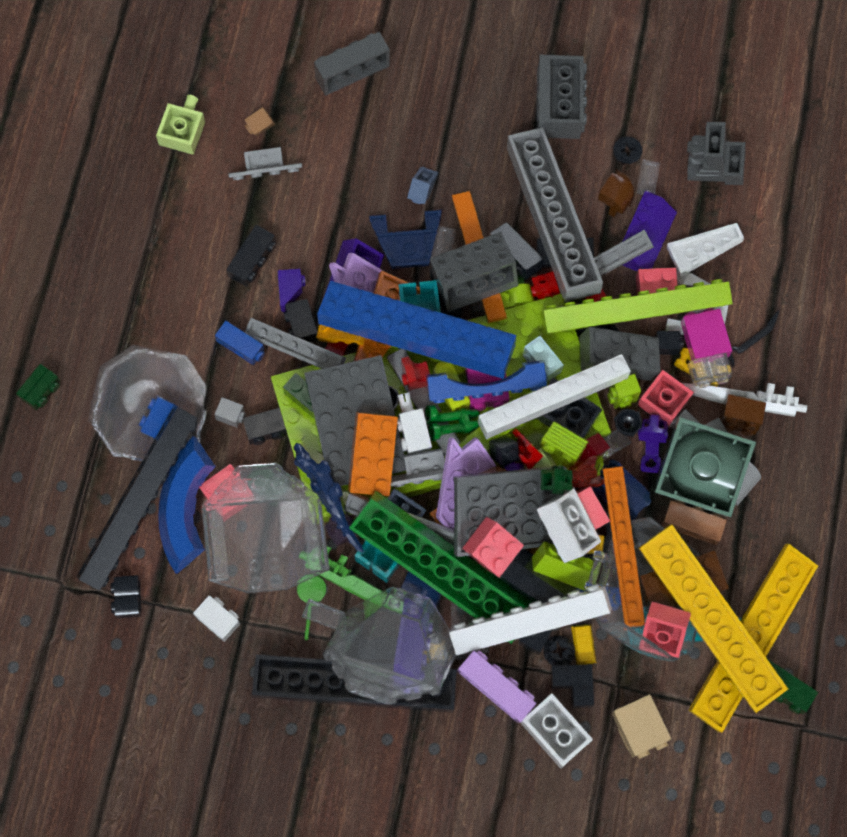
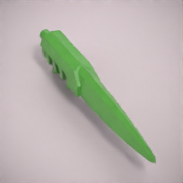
[300,545,432,623]

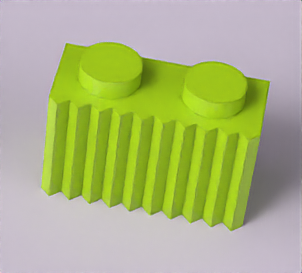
[540,421,588,466]

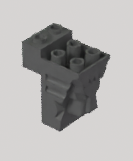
[687,122,746,185]

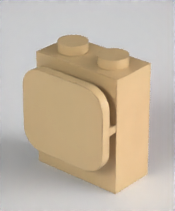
[611,695,671,759]

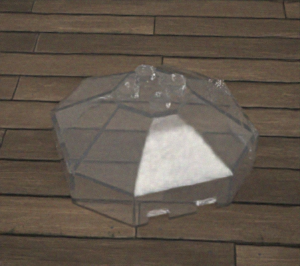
[88,345,207,461]

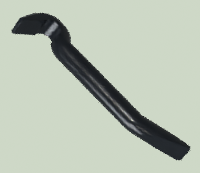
[726,310,780,367]

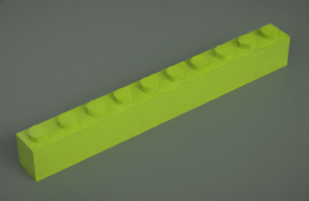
[540,279,733,334]

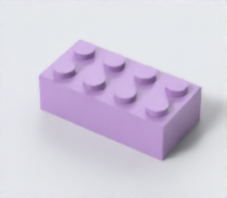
[457,651,536,723]

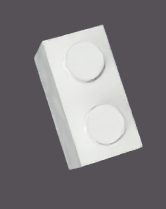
[193,596,240,642]

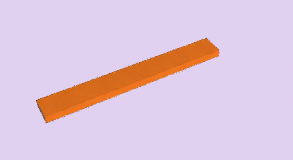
[452,191,507,323]
[603,466,645,628]

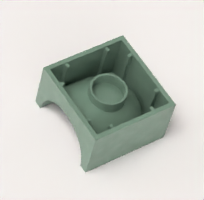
[653,417,756,517]

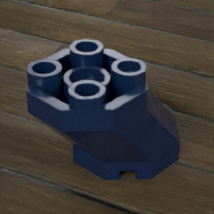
[585,460,651,520]

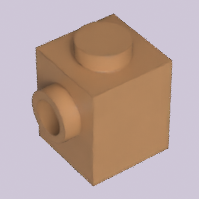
[245,107,275,136]

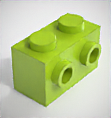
[607,374,641,409]

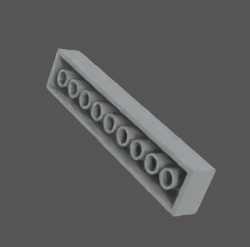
[507,127,603,302]

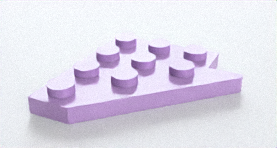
[329,253,383,293]
[436,437,496,530]

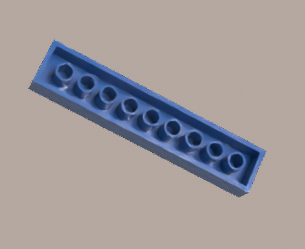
[317,281,516,379]

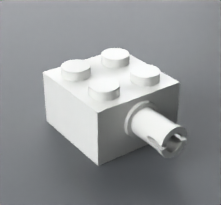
[397,393,432,454]

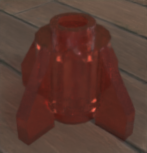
[569,455,605,488]

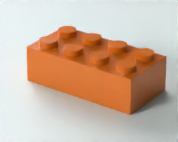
[348,412,398,496]

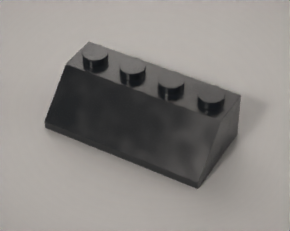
[492,549,577,603]

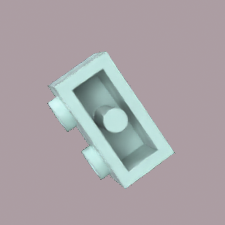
[523,336,564,383]

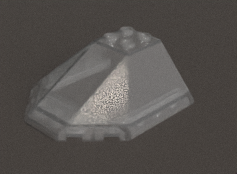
[201,463,330,593]
[323,587,456,705]

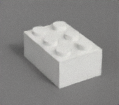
[537,489,601,563]
[520,694,593,769]

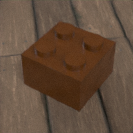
[719,394,766,436]

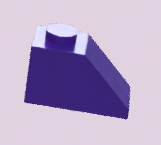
[278,269,306,312]

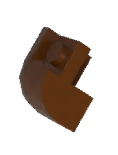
[598,169,635,218]

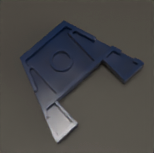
[369,210,441,269]

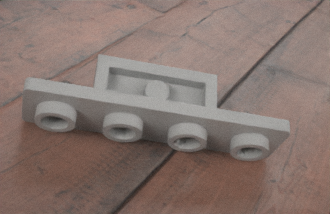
[228,147,302,180]
[391,448,445,488]

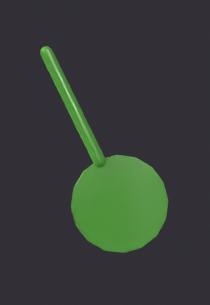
[297,575,326,641]

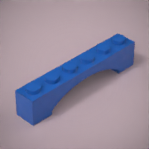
[426,361,547,403]

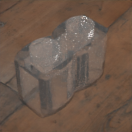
[688,353,733,388]

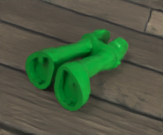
[425,405,480,441]

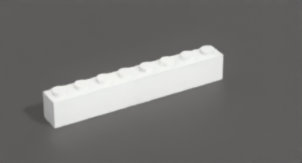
[478,354,631,439]
[449,585,612,655]

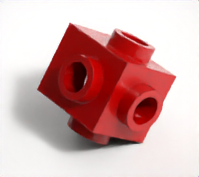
[530,271,560,300]

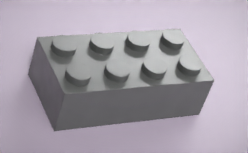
[314,32,390,96]
[580,327,661,381]

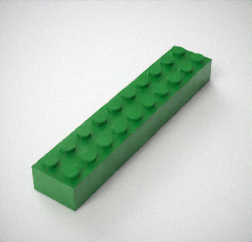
[349,490,533,644]

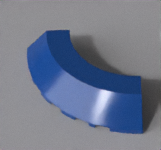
[158,436,216,574]

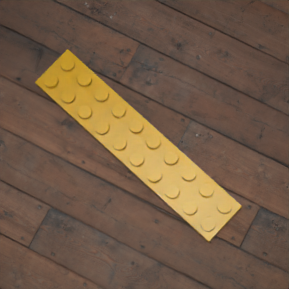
[638,524,788,713]
[688,544,818,733]

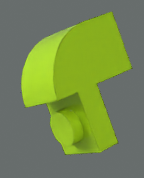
[500,284,535,310]

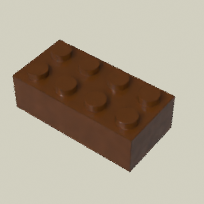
[639,551,729,612]

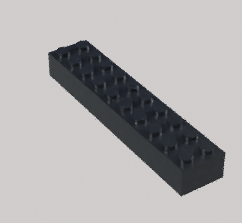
[252,654,457,713]

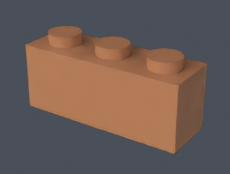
[661,500,727,546]

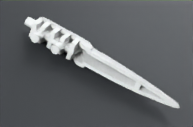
[682,383,807,417]

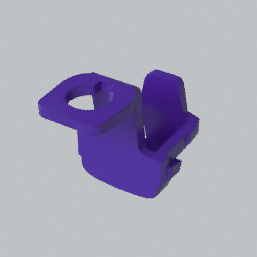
[638,414,668,473]

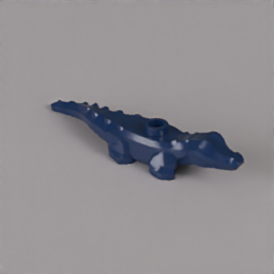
[294,443,364,553]

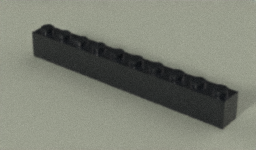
[76,405,198,591]

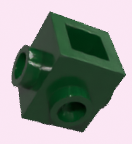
[541,466,572,495]

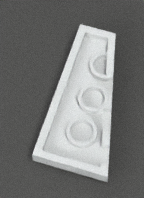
[667,223,744,277]

